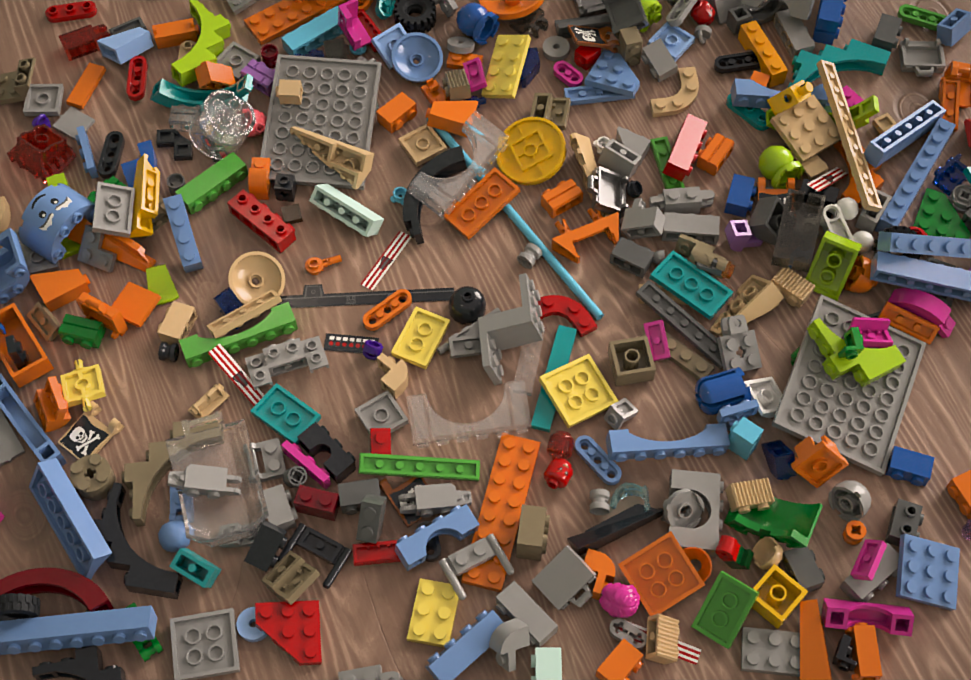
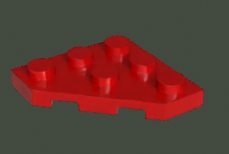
[255,600,322,666]

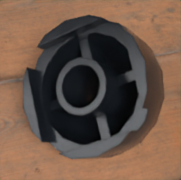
[449,286,486,325]

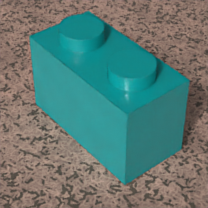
[169,548,222,588]

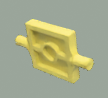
[60,359,106,412]

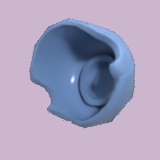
[158,520,192,553]

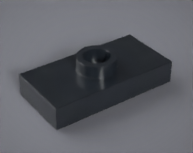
[798,178,840,205]

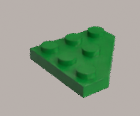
[913,188,971,239]

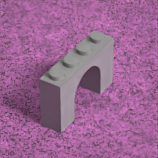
[667,469,724,558]

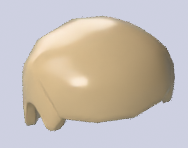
[752,536,783,570]

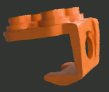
[938,61,971,109]

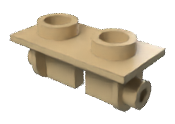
[188,383,230,419]

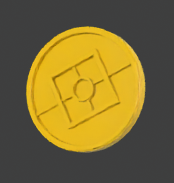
[496,117,567,185]

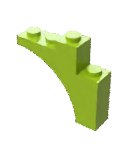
[807,318,906,387]

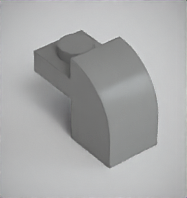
[489,618,530,672]

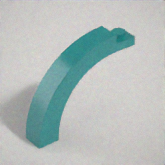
[150,73,253,114]

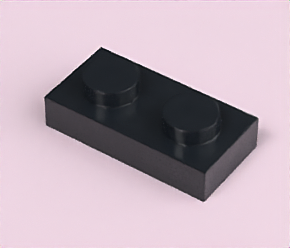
[5,335,29,370]

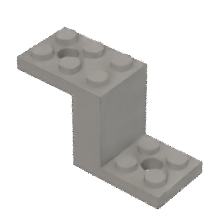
[478,273,544,385]

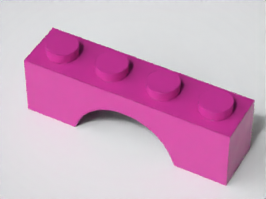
[821,598,915,637]

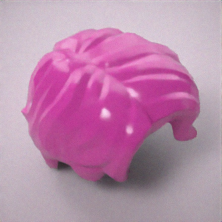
[599,582,640,618]

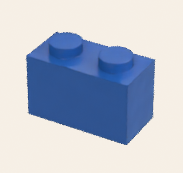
[724,174,757,218]
[885,446,935,486]

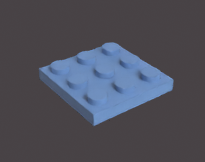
[896,534,960,611]

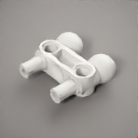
[802,197,874,254]

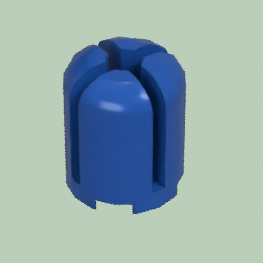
[695,367,751,415]

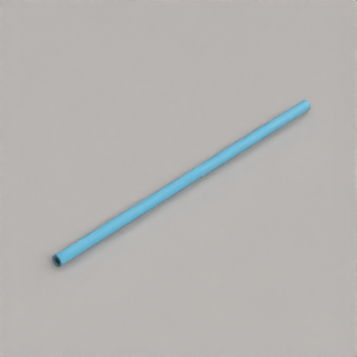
[427,118,604,320]

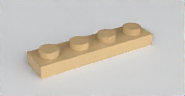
[206,289,282,338]

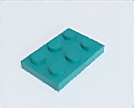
[250,383,321,445]

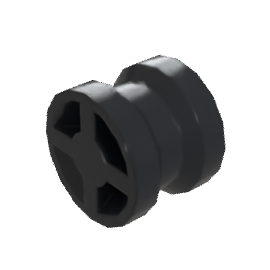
[158,341,179,362]

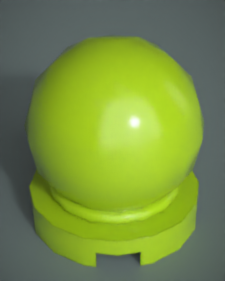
[758,146,805,189]

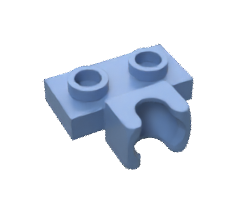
[716,399,759,431]

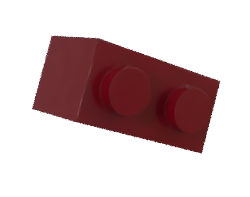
[293,485,340,521]

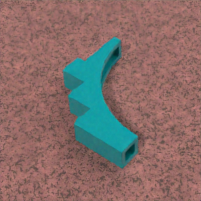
[788,39,891,87]

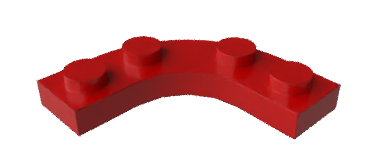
[538,295,597,337]

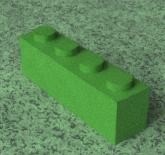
[175,152,248,215]

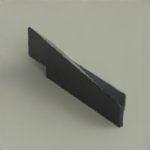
[567,504,664,556]

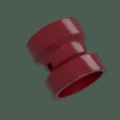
[261,44,278,68]

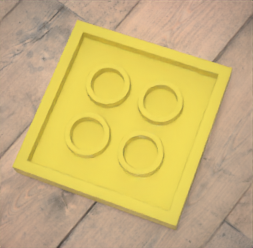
[538,354,618,428]

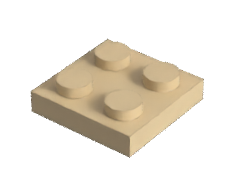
[398,124,447,167]

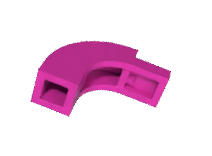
[888,288,956,338]

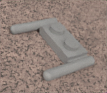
[439,533,514,600]

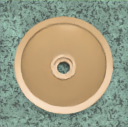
[228,251,285,304]

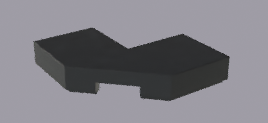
[156,129,193,161]

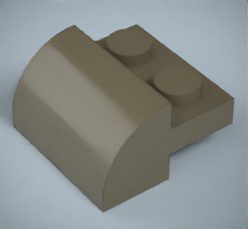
[530,93,571,130]
[261,550,321,605]

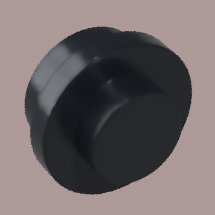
[626,180,643,198]

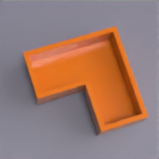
[0,303,54,388]

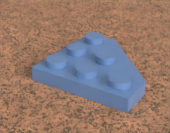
[584,50,640,97]

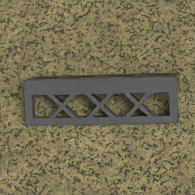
[554,14,613,38]

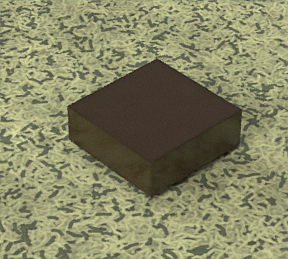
[281,203,303,224]

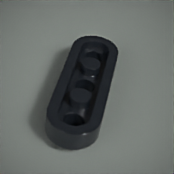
[714,51,760,74]
[97,131,125,179]

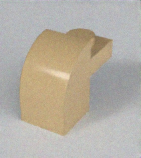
[377,353,409,400]

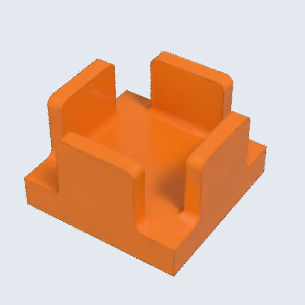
[791,435,849,488]

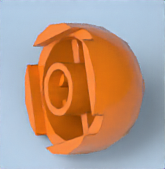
[844,255,878,294]

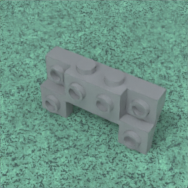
[245,336,329,391]

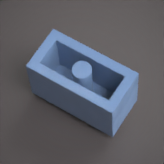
[937,8,971,47]

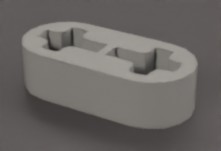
[609,618,647,651]

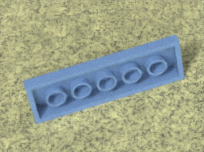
[29,458,112,580]

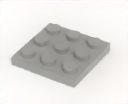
[170,608,240,680]

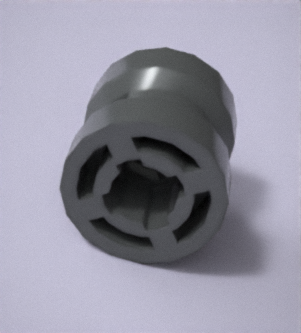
[167,173,186,196]
[283,466,307,488]

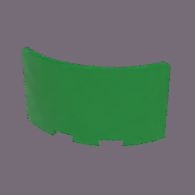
[724,497,823,548]

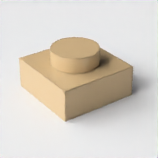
[872,113,897,134]

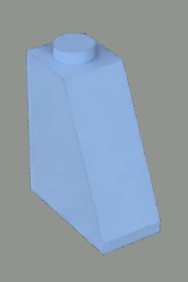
[97,27,154,65]

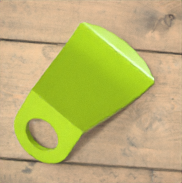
[146,264,179,305]

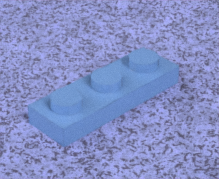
[75,126,99,179]

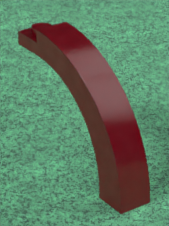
[0,567,114,612]

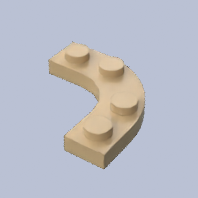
[650,67,699,117]

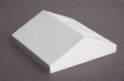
[744,377,783,419]

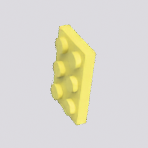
[391,307,450,369]
[407,578,459,648]

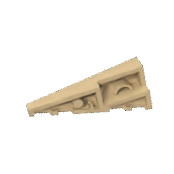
[290,126,374,190]
[570,133,609,217]

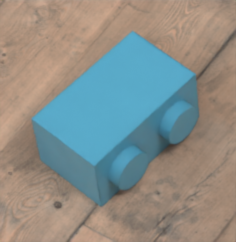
[728,416,764,461]

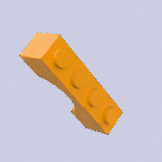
[738,20,788,88]

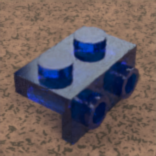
[932,153,967,196]

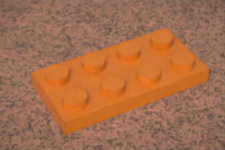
[443,167,521,240]

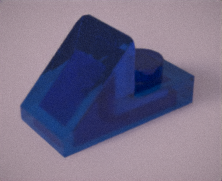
[213,287,247,329]

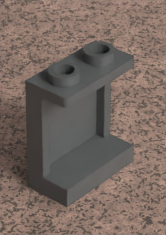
[602,0,649,39]

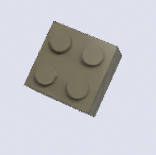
[607,336,656,386]
[516,504,550,561]

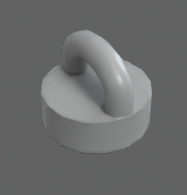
[694,25,712,44]

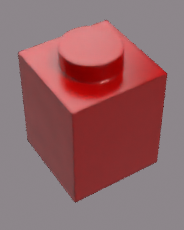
[574,45,601,71]

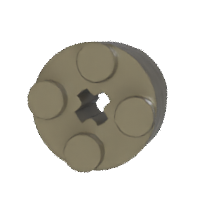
[70,454,116,501]

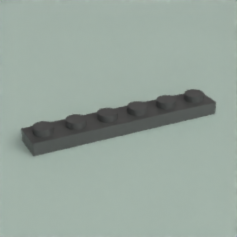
[636,280,723,369]

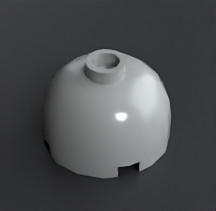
[828,480,871,522]

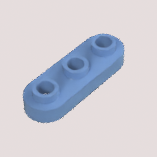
[574,435,622,485]

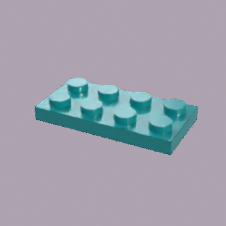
[650,250,734,320]

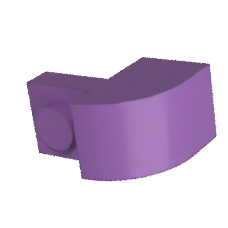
[724,220,763,252]

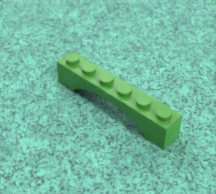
[179,302,298,368]

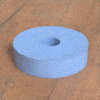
[236,607,267,642]

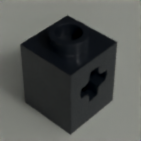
[274,173,297,202]

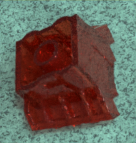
[7,124,77,184]

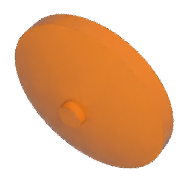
[479,0,544,20]

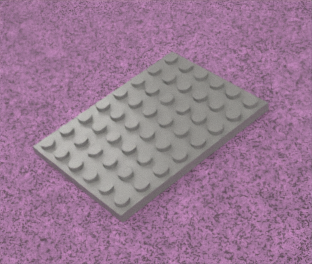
[260,54,382,190]
[772,294,926,476]

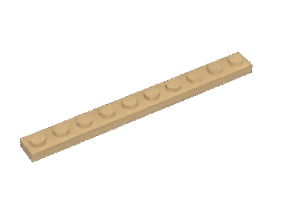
[817,59,882,212]

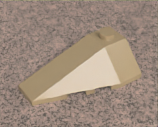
[710,274,784,337]

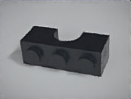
[297,422,356,484]

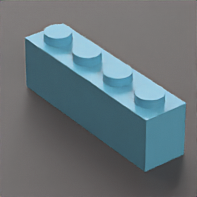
[281,5,343,56]

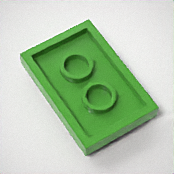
[691,571,759,649]

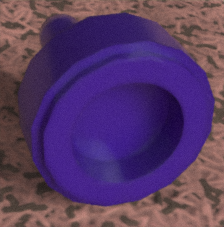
[32,114,51,133]
[362,340,383,360]

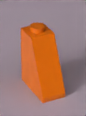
[425,101,479,137]
[30,269,91,312]

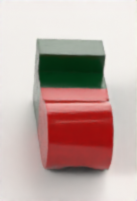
[715,535,754,570]

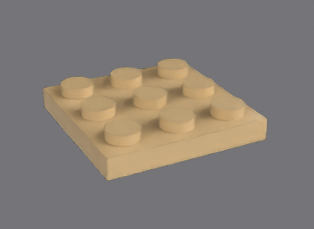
[770,94,841,164]

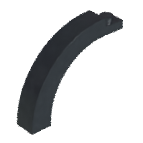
[403,146,467,245]

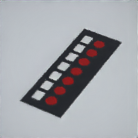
[324,333,379,354]

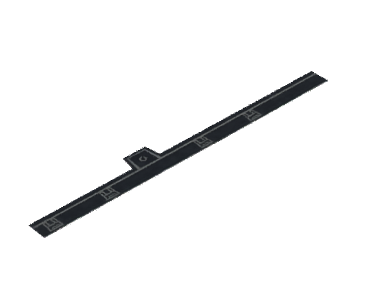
[225,284,454,311]

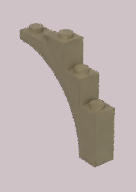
[121,417,224,527]

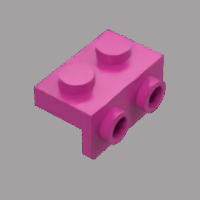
[848,317,893,349]

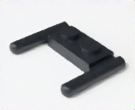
[277,523,352,589]

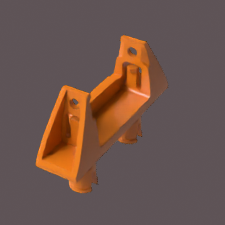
[551,208,619,264]

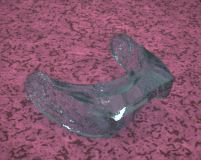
[610,482,650,512]

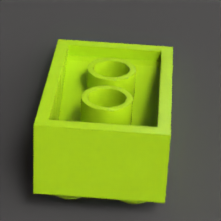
[805,231,862,301]

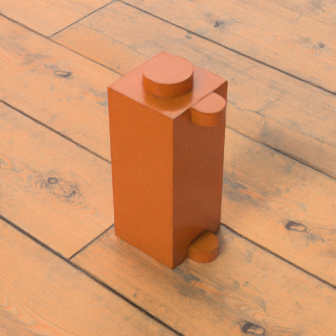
[152,18,200,49]
[845,622,882,680]

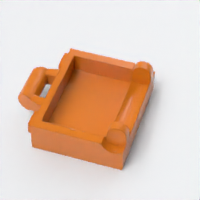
[76,291,128,339]

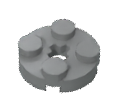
[663,488,705,528]

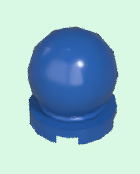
[456,2,500,45]

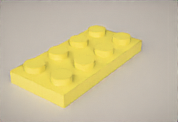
[481,35,531,99]

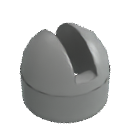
[653,250,665,265]

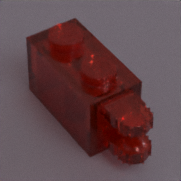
[59,24,111,61]

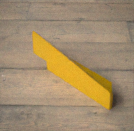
[130,153,160,238]

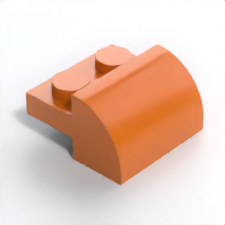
[33,376,71,433]

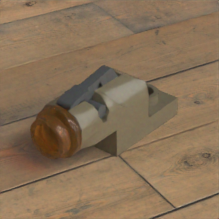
[674,233,736,279]

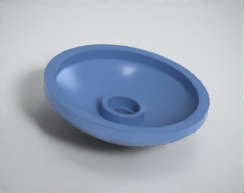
[391,32,443,83]

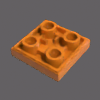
[111,282,161,328]

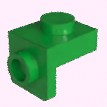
[838,327,864,359]

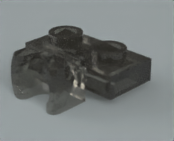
[509,8,548,38]

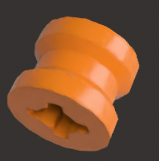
[842,520,867,545]

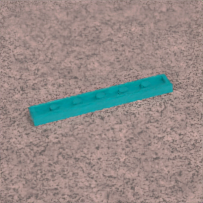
[531,325,577,433]

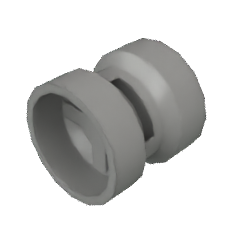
[517,243,542,269]
[589,489,610,515]

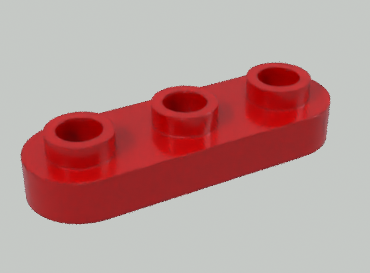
[45,1,97,23]
[126,56,148,101]

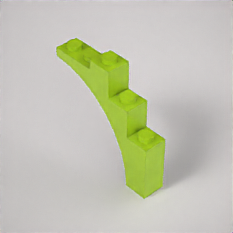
[171,0,231,87]

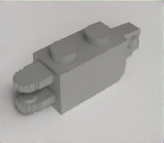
[649,186,715,214]
[167,464,242,499]
[398,483,472,518]

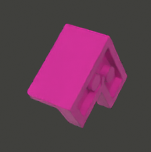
[338,0,372,51]

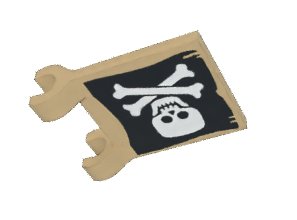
[58,400,124,459]

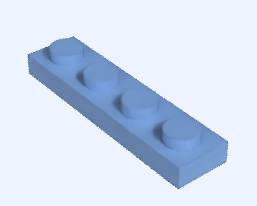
[564,86,635,106]

